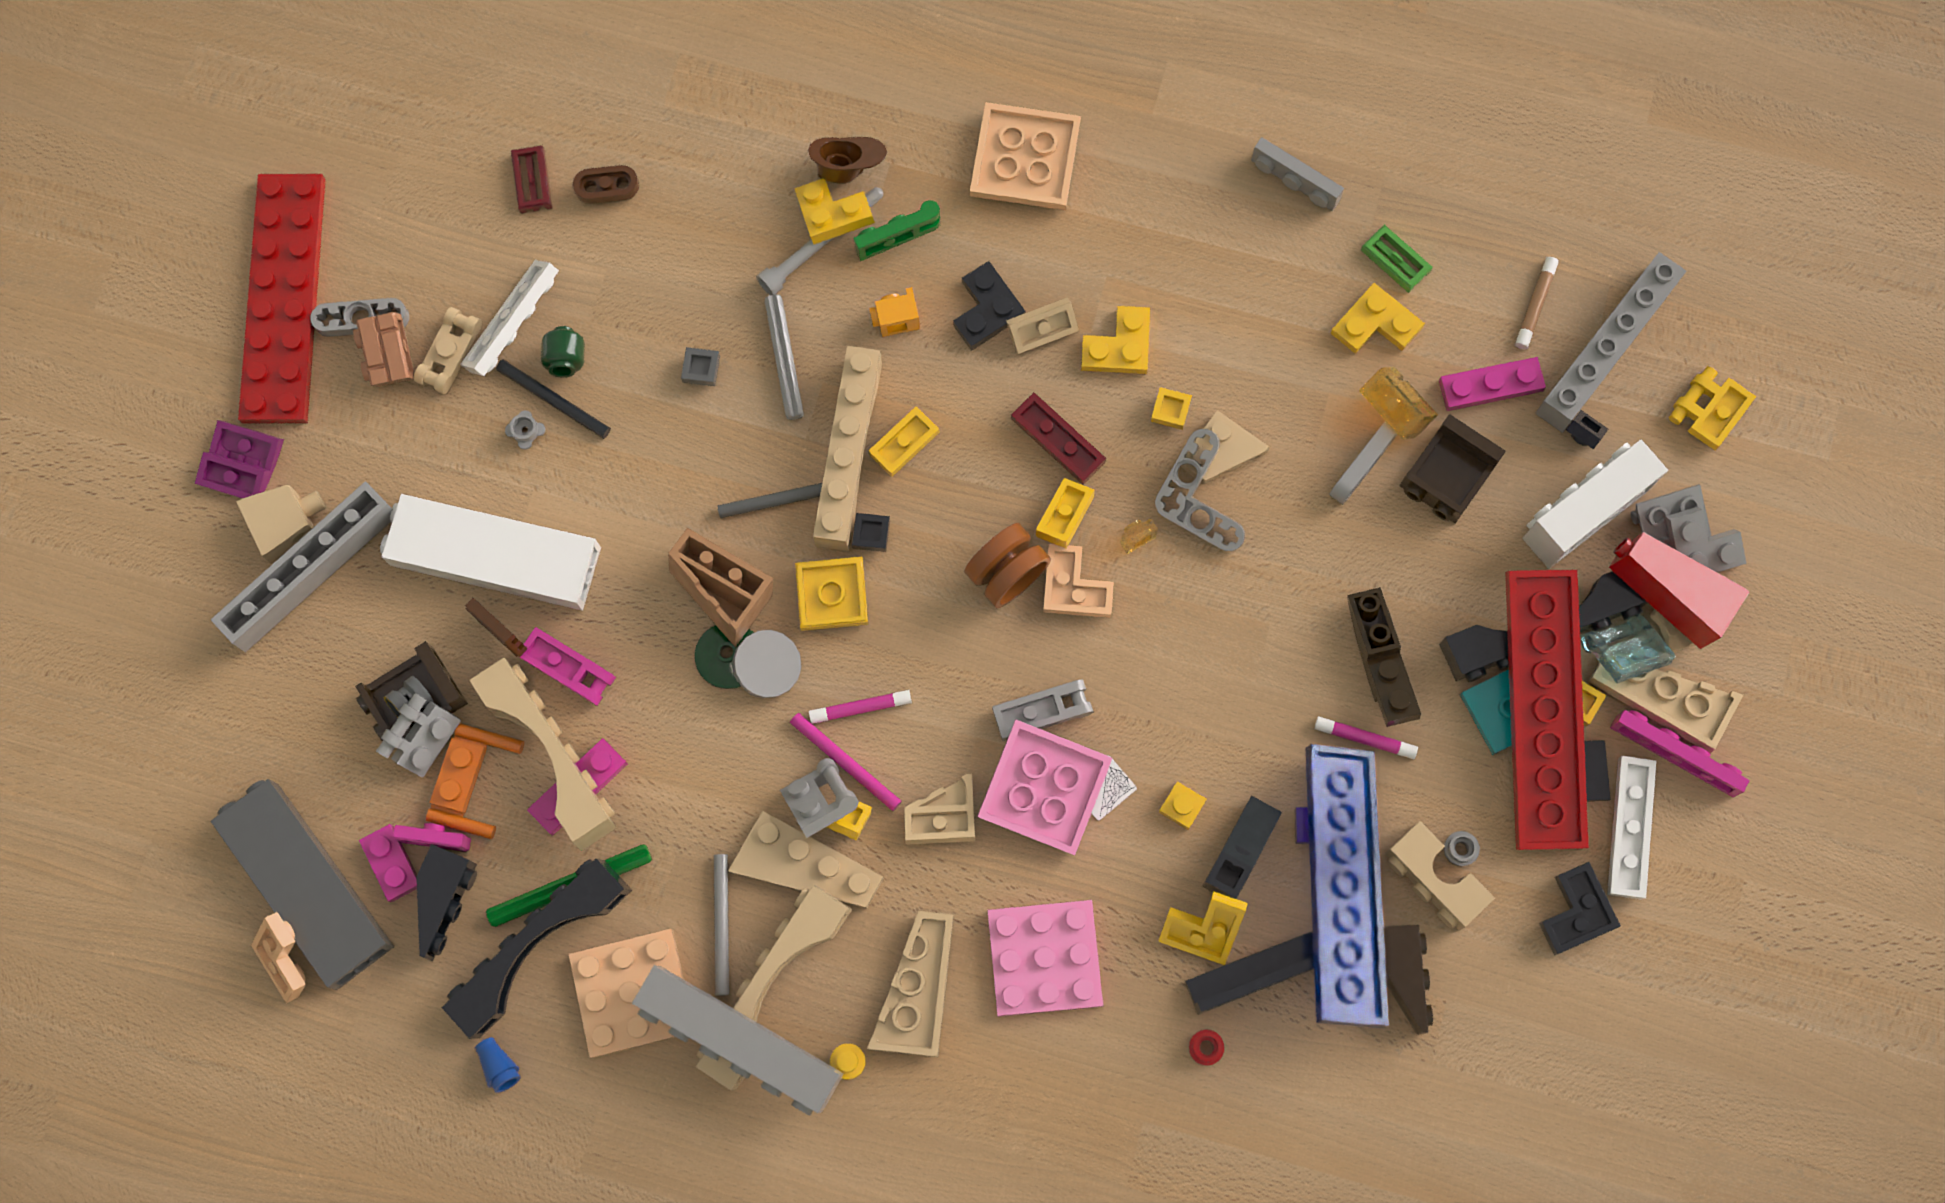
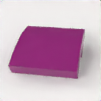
[194,420,284,498]

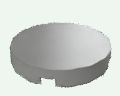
[732,630,801,699]

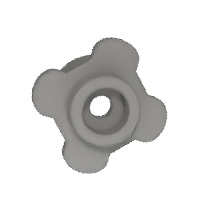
[505,411,545,449]

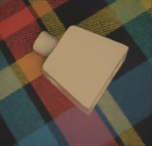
[236,485,326,564]

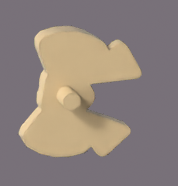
[1650,610,1694,653]

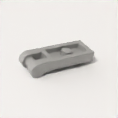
[992,680,1094,741]

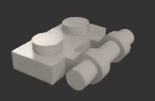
[376,693,461,778]

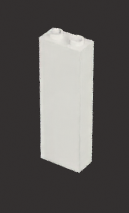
[380,494,601,611]

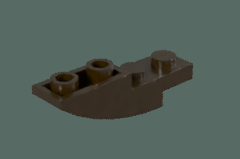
[1347,587,1421,727]

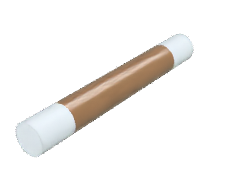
[1515,257,1559,350]

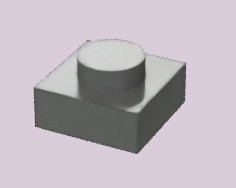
[681,347,720,386]

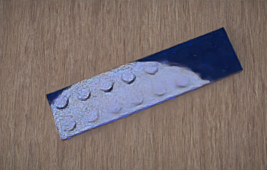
[1305,744,1389,1029]

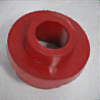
[1189,1029,1225,1066]

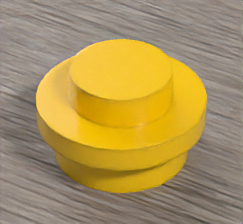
[830,1043,866,1080]

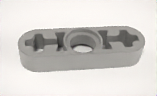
[311,298,410,337]
[1329,420,1400,505]

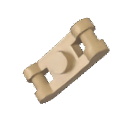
[413,307,482,394]

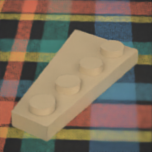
[728,811,884,909]
[867,911,954,1057]

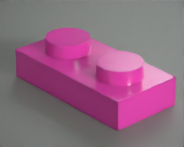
[359,824,417,903]

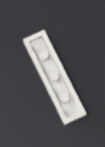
[460,260,559,376]
[1607,756,1656,900]

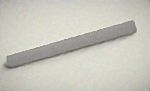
[714,854,729,996]

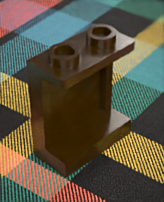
[1400,414,1506,524]
[355,641,468,741]

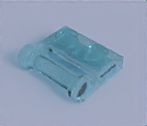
[1581,615,1676,683]

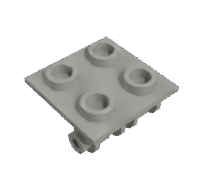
[1631,484,1711,546]

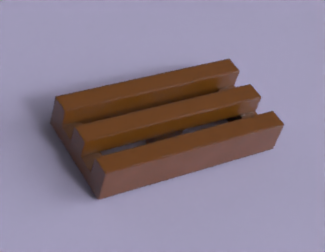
[465,598,528,657]

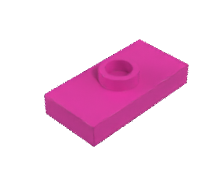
[393,823,471,852]

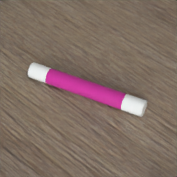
[809,690,912,724]
[1314,716,1418,760]

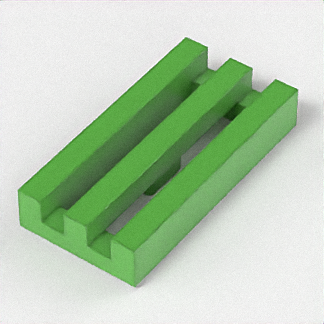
[1361,224,1433,293]

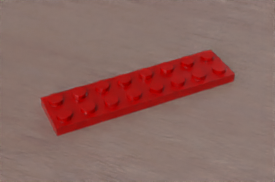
[238,174,326,424]
[1505,569,1589,850]

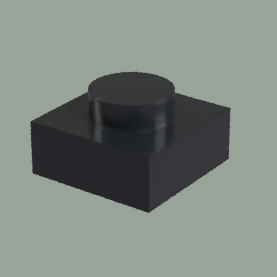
[1566,410,1608,450]
[852,513,890,552]

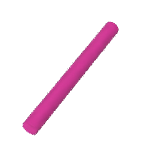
[790,713,902,811]

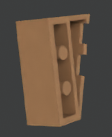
[668,528,774,647]

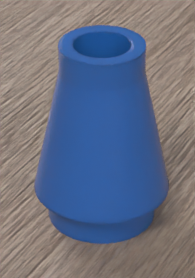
[475,1037,521,1093]

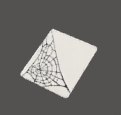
[1092,756,1137,820]

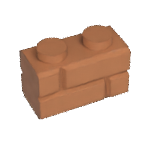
[353,312,414,387]

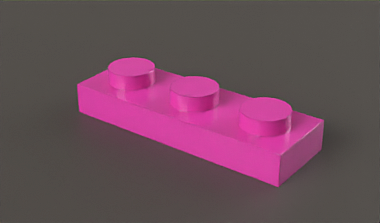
[1439,357,1546,411]
[527,738,628,836]

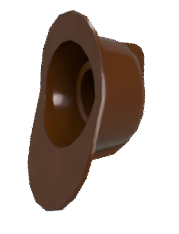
[808,137,887,184]

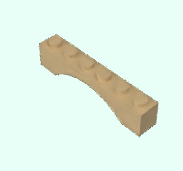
[813,346,882,552]
[469,658,617,851]
[696,885,852,1091]

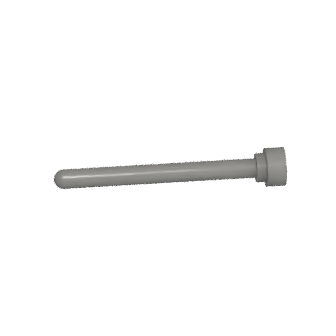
[756,187,883,295]

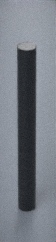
[496,359,611,439]

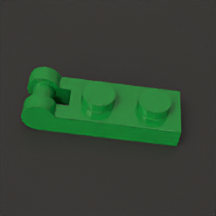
[853,200,941,261]

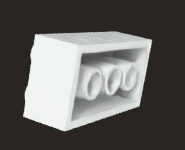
[1522,440,1668,569]

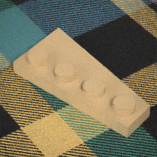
[1588,650,1743,753]

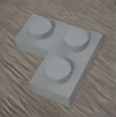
[1665,507,1747,572]

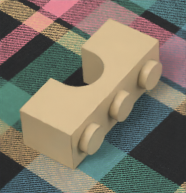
[1385,821,1495,930]

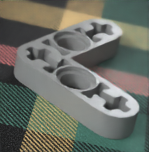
[1155,429,1245,551]

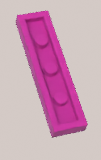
[1610,710,1750,798]

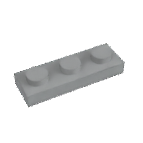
[1251,137,1344,211]

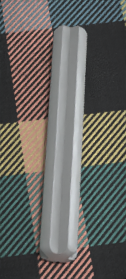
[764,294,804,420]

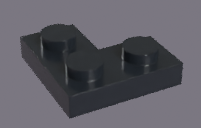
[953,261,1026,351]
[1539,862,1621,956]

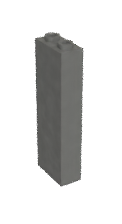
[211,779,394,990]

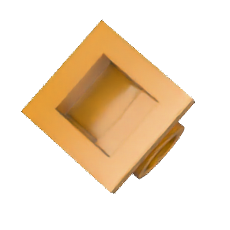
[869,287,920,337]

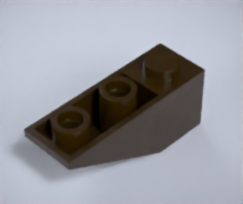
[1371,925,1433,1035]

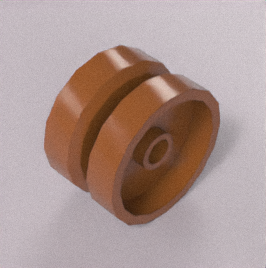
[964,523,1051,609]

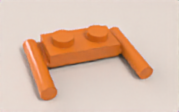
[426,723,524,839]

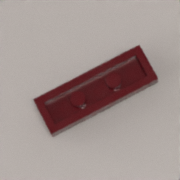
[1011,392,1106,485]

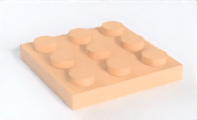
[970,102,1081,210]
[569,929,684,1059]

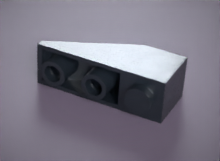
[1202,795,1282,899]
[416,844,477,961]

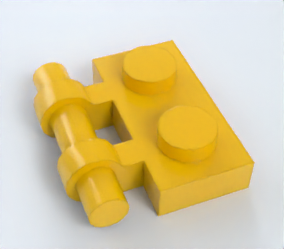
[1668,366,1757,451]

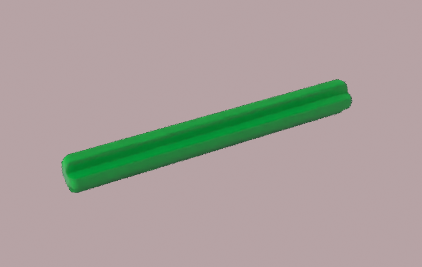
[486,844,652,927]

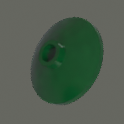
[695,625,754,689]

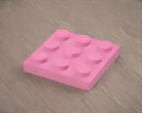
[977,720,1112,855]
[988,900,1103,1017]

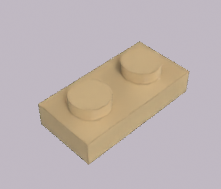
[1006,298,1079,354]

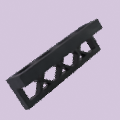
[1185,930,1333,1015]

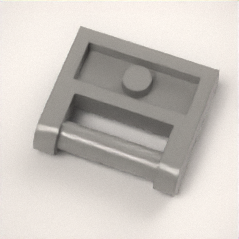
[780,758,859,838]

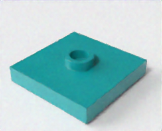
[1460,669,1512,755]

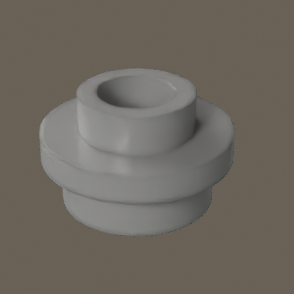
[1444,831,1480,867]

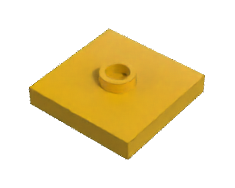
[795,556,869,631]

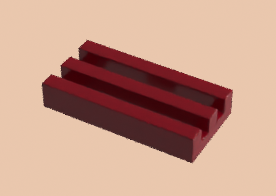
[511,145,553,214]

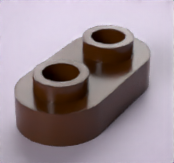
[573,165,639,204]

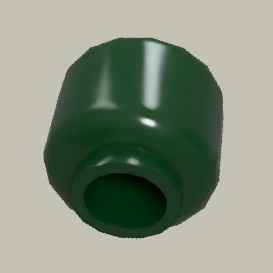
[541,326,585,378]

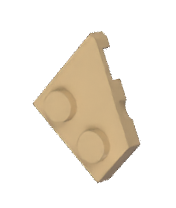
[1181,410,1270,484]
[904,774,975,845]

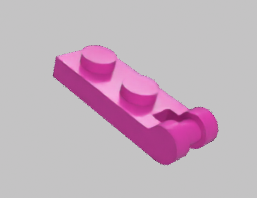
[518,627,616,706]

